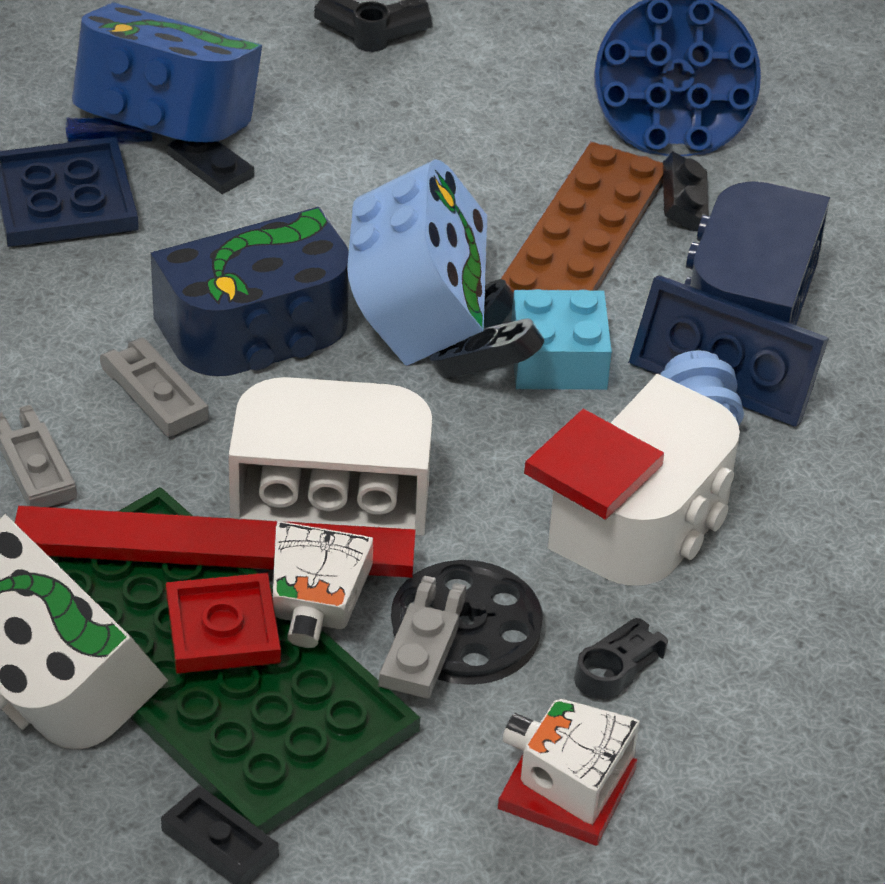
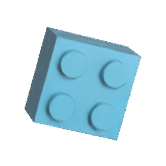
[511,289,612,390]

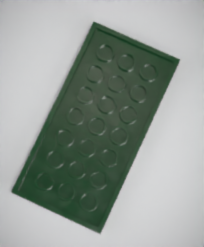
[49,487,420,834]

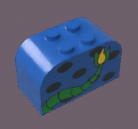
[72,2,262,142]

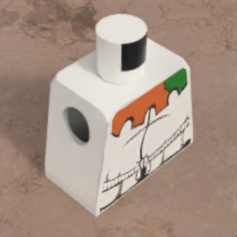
[273,521,373,648]
[503,699,640,825]

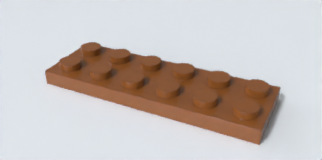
[501,142,663,293]

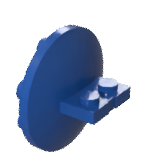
[594,0,761,156]

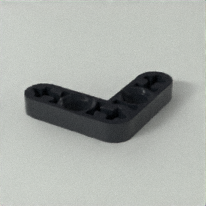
[430,279,544,378]

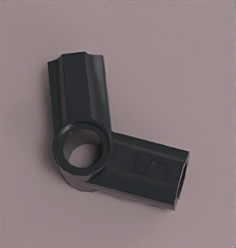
[314,0,432,52]

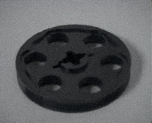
[391,560,542,685]

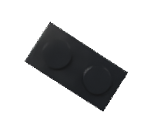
[167,139,255,195]
[663,151,709,231]
[161,785,279,884]

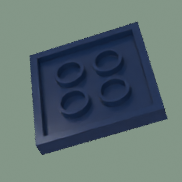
[0,137,139,247]

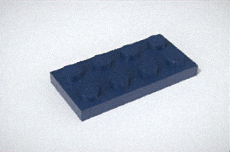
[628,275,829,427]

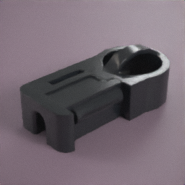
[574,618,668,699]

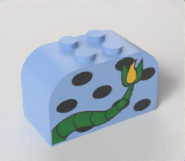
[347,159,487,366]

